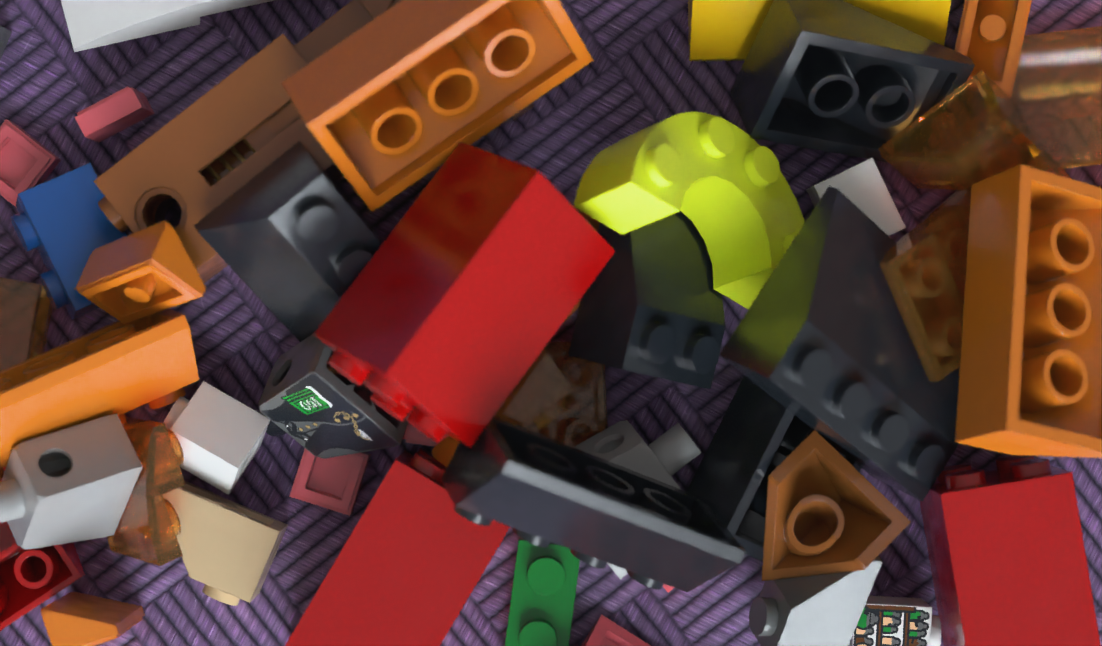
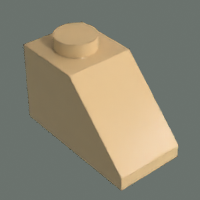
[156,476,288,606]

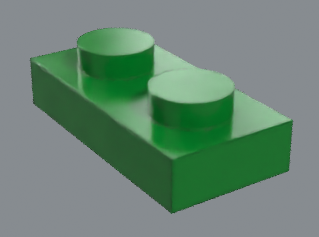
[505,537,580,646]

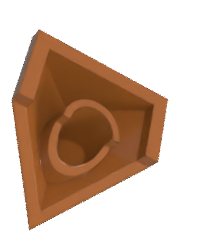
[761,430,911,581]

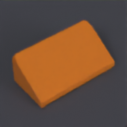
[954,0,1032,98]
[75,221,206,324]
[41,592,145,646]

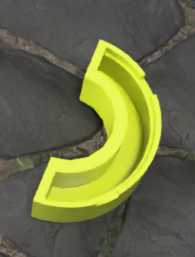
[574,112,805,309]

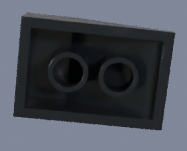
[730,0,975,168]
[568,211,726,389]

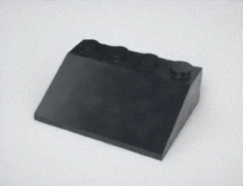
[719,186,964,501]

